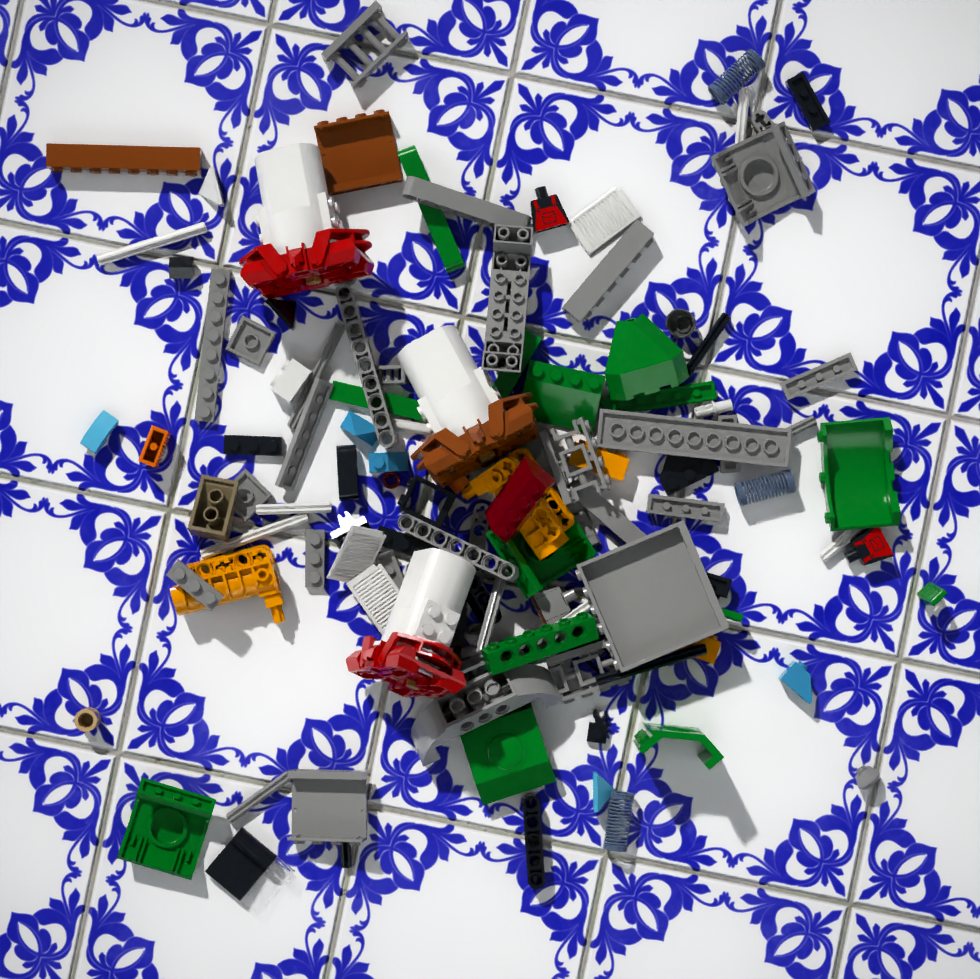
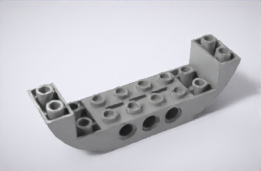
[481,224,533,373]
[411,664,563,767]

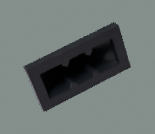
[265,299,296,331]

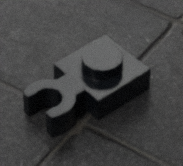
[586,709,608,744]

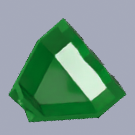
[605,313,689,401]

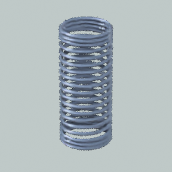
[708,49,766,105]
[734,469,796,507]
[603,790,635,852]

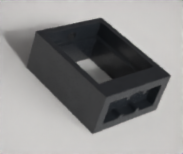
[397,474,457,529]

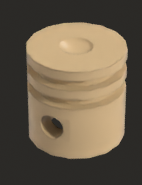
[74,707,101,732]

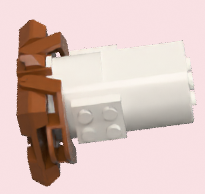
[397,325,539,488]

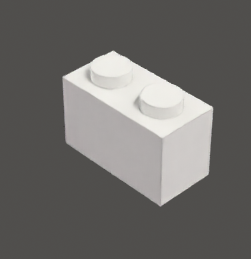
[270,358,312,403]

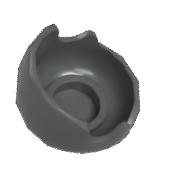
[665,308,696,339]

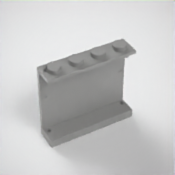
[287,769,367,846]

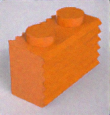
[138,425,172,468]

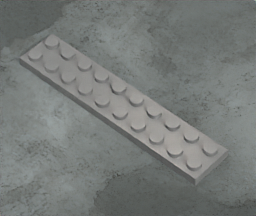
[596,409,792,468]

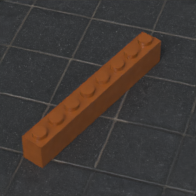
[46,143,203,177]

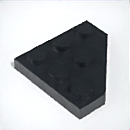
[659,455,719,496]

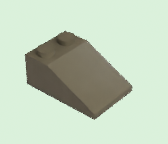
[187,474,239,542]

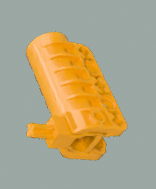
[461,447,575,560]
[170,544,286,624]

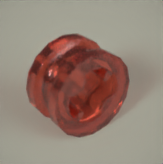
[382,472,400,489]

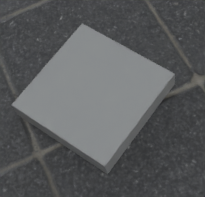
[225,315,277,367]
[234,468,273,522]

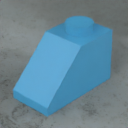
[368,452,409,473]
[778,661,812,704]

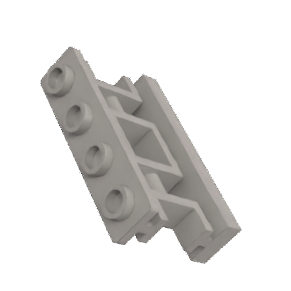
[539,417,612,506]
[545,637,633,704]

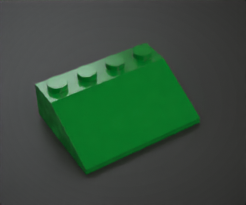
[523,360,605,433]

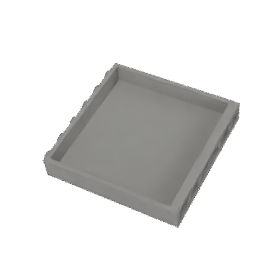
[575,520,730,673]

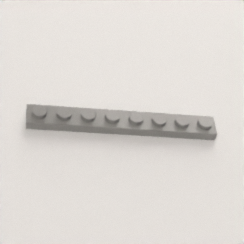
[194,268,231,423]

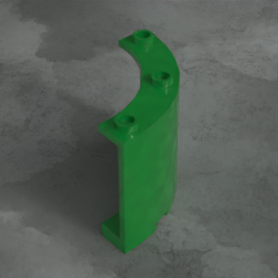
[817,417,901,532]

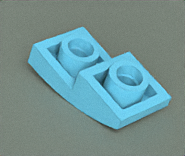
[80,410,119,454]

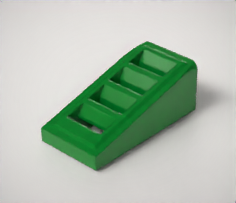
[917,582,947,606]

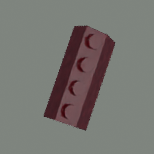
[485,456,556,543]

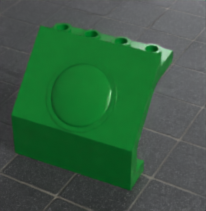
[485,489,597,599]
[460,702,556,805]
[633,722,724,770]
[117,777,216,880]

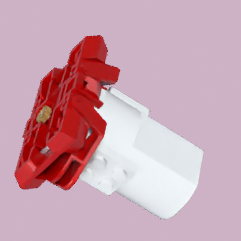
[239,143,375,299]
[346,548,476,698]

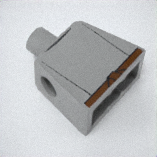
[530,586,577,625]

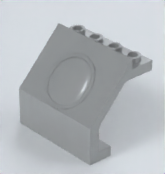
[711,121,816,227]

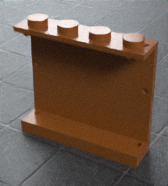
[313,109,403,196]

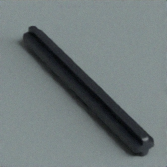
[595,644,707,686]

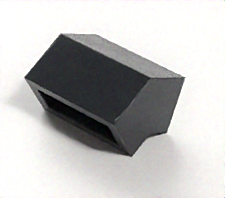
[169,257,195,279]

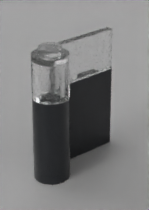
[205,827,296,916]

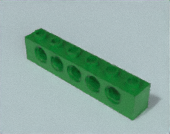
[481,612,599,676]

